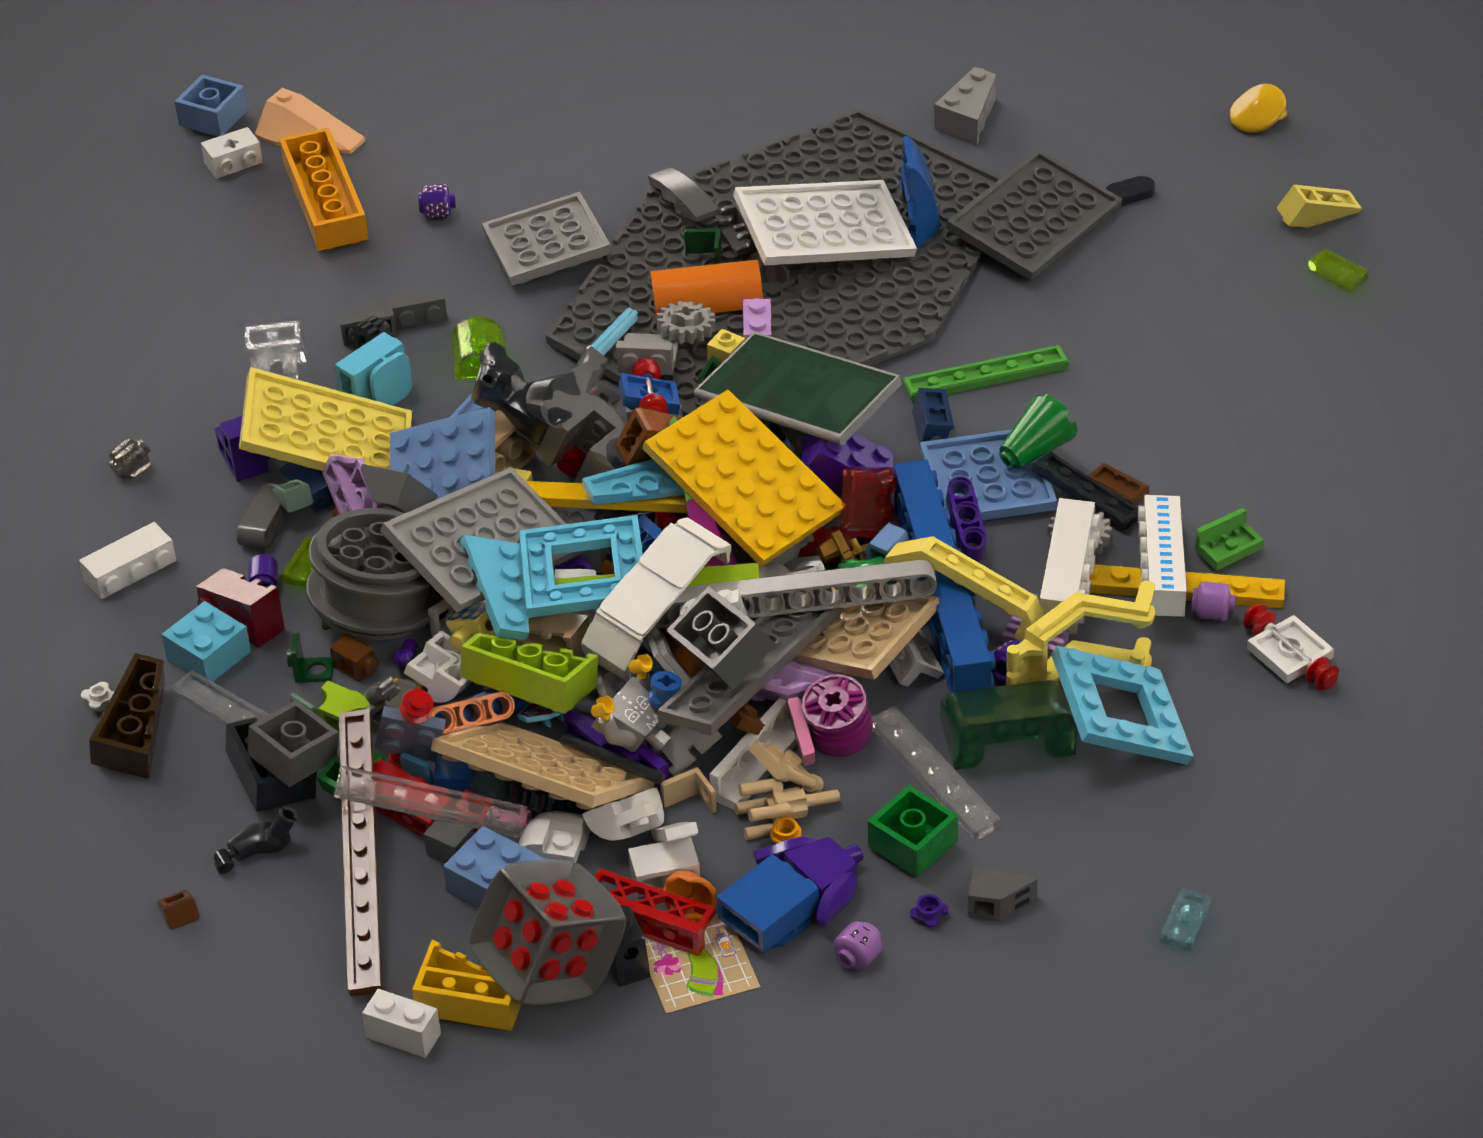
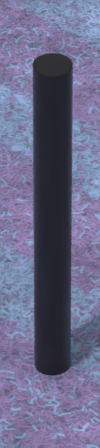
[560,733,665,784]

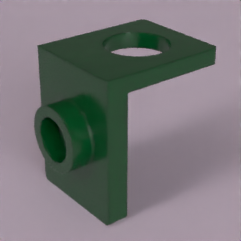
[684,228,722,264]
[287,633,333,682]

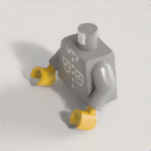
[591,654,671,752]

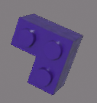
[214,416,271,482]

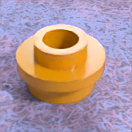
[770,817,802,844]

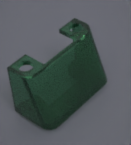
[940,680,1077,770]

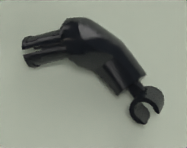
[214,806,298,874]

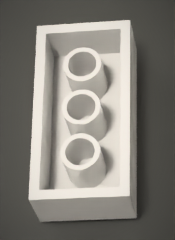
[1040,498,1100,634]

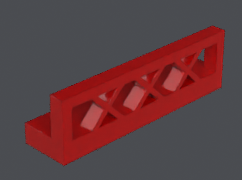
[594,869,716,956]

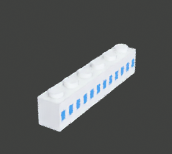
[1138,495,1187,617]

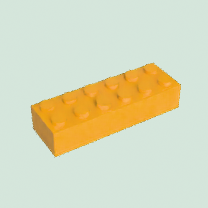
[279,128,369,251]

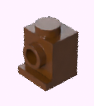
[330,633,379,682]

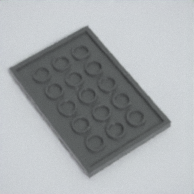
[945,149,1122,281]

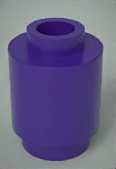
[248,554,278,588]

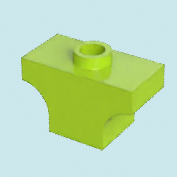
[318,681,374,737]

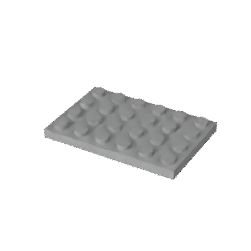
[380,467,584,612]

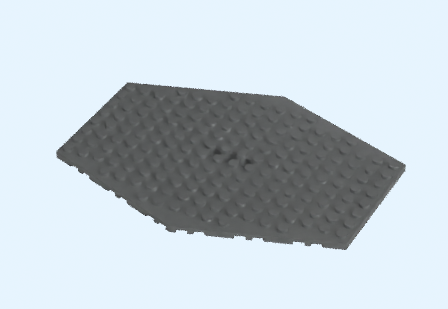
[546,109,1002,417]

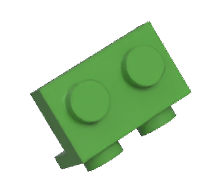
[1195,508,1264,571]

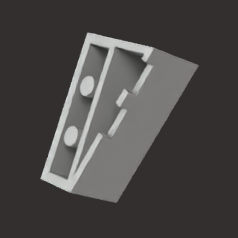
[934,67,996,145]

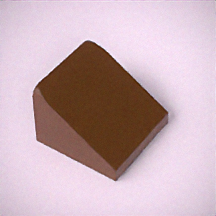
[157,890,200,929]

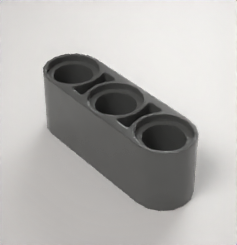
[237,482,290,550]

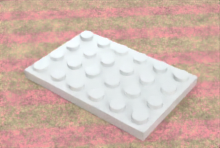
[733,180,917,265]

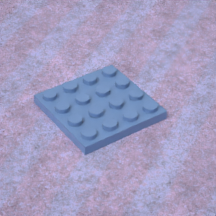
[390,407,495,499]
[920,429,1057,525]

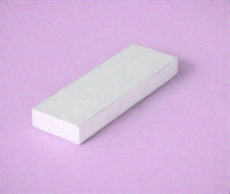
[651,822,698,842]

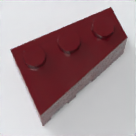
[196,568,285,648]

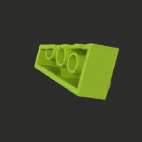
[461,633,598,714]

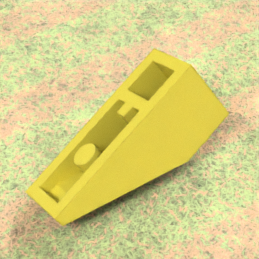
[1277,184,1362,228]

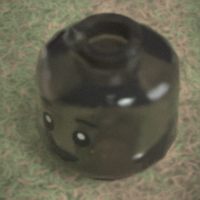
[108,438,151,479]

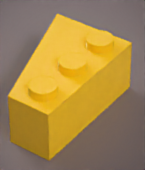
[412,940,521,1031]

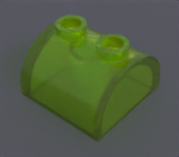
[451,316,507,379]

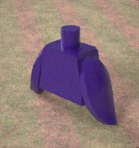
[753,837,864,927]

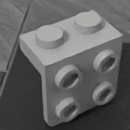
[616,333,679,375]

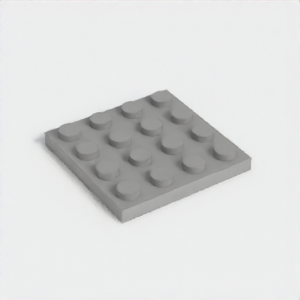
[482,192,612,286]

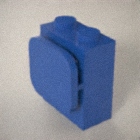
[717,854,819,953]

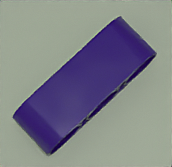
[945,476,987,562]

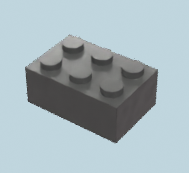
[666,586,776,690]

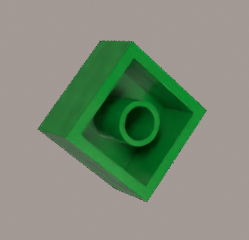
[867,785,958,877]

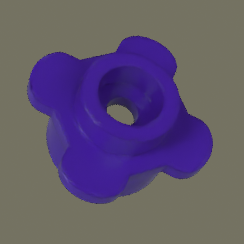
[910,894,948,927]

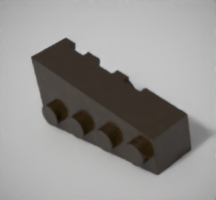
[89,653,165,779]

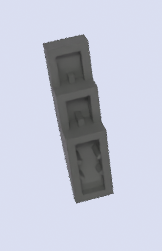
[648,167,721,222]

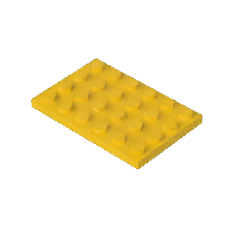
[642,389,846,567]

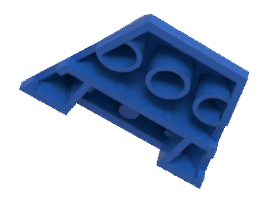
[899,136,939,247]

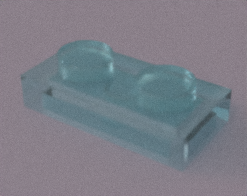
[1160,888,1213,952]

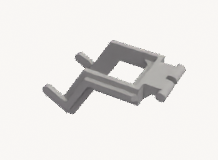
[596,625,723,776]

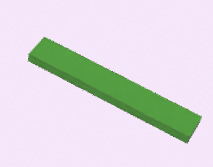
[903,345,1069,403]

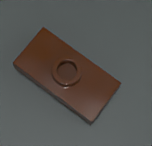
[1088,463,1150,506]

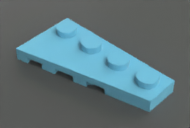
[582,459,685,505]
[460,534,529,641]

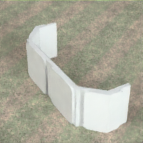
[581,517,731,682]

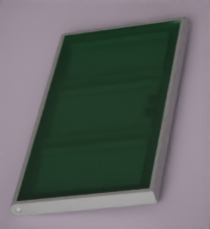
[694,331,902,445]

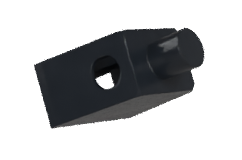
[610,905,650,987]

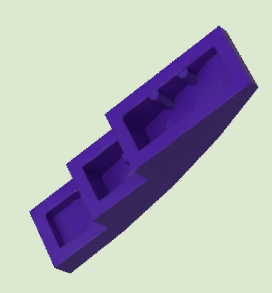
[563,711,669,791]

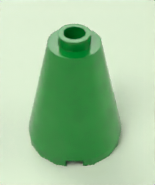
[1000,393,1078,469]

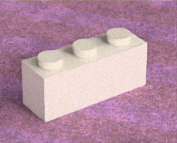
[79,522,177,600]

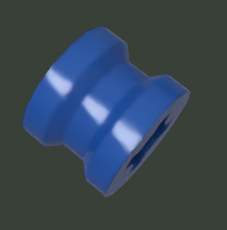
[648,671,682,709]

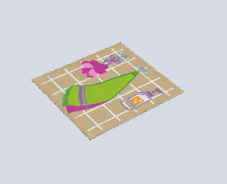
[644,913,760,1014]

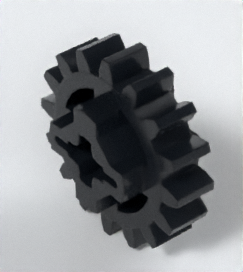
[508,780,575,813]

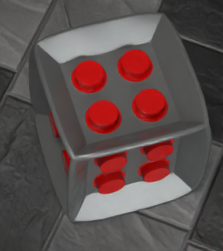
[470,859,626,1005]

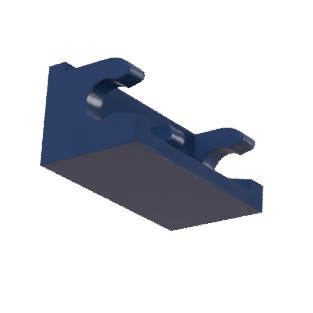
[912,388,954,444]
[279,462,335,512]

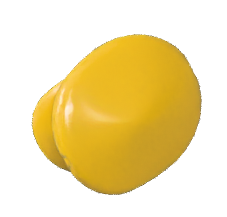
[1230,84,1287,133]

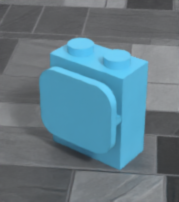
[335,332,412,405]

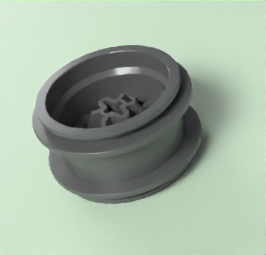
[306,508,443,640]

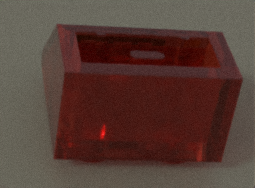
[840,467,896,531]

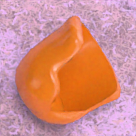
[663,871,717,923]

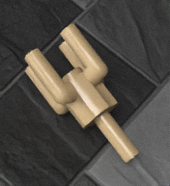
[734,778,840,840]

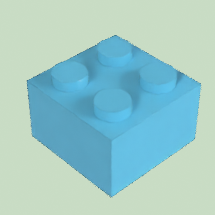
[161,601,251,685]

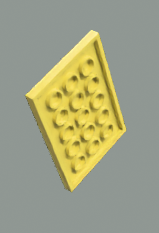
[239,367,412,471]

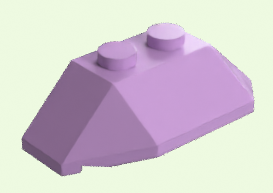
[322,455,382,514]
[751,660,839,702]

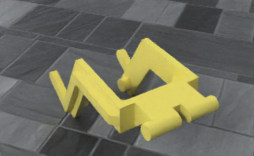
[1006,581,1155,697]

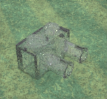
[245,321,306,380]

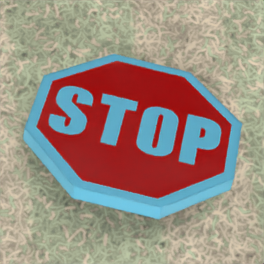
[517,701,580,727]

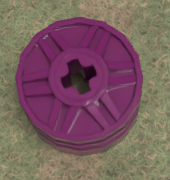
[802,674,873,757]

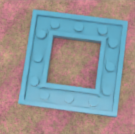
[519,515,643,618]
[1051,646,1194,765]

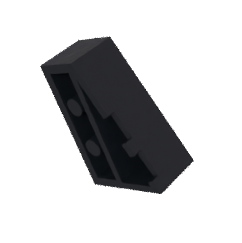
[225,717,317,812]

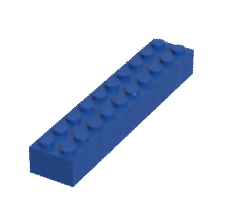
[894,459,995,709]

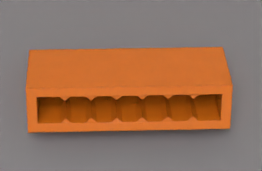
[650,260,763,319]

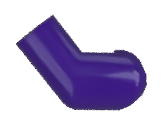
[394,639,418,669]

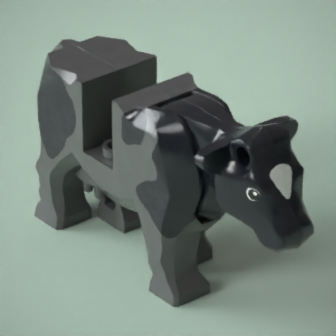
[471,342,678,483]

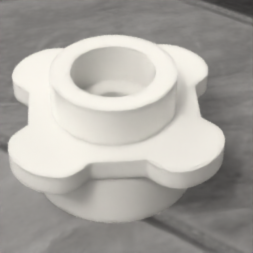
[81,682,114,712]

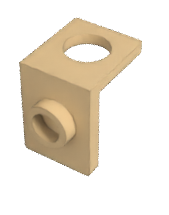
[660,767,717,813]

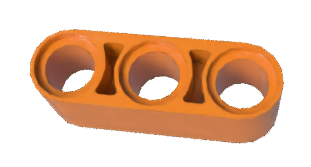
[431,692,515,734]

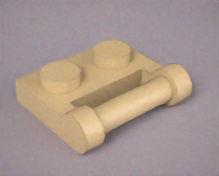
[749,740,824,794]

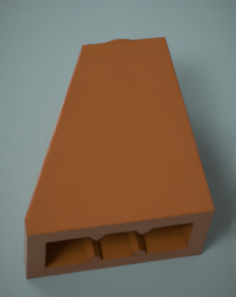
[615,407,683,466]

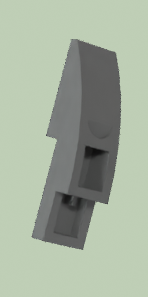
[340,291,448,346]

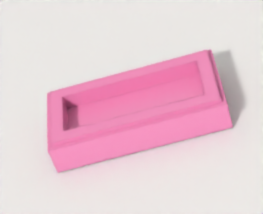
[787,697,815,767]

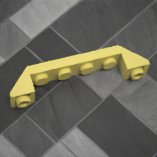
[883,536,1045,641]

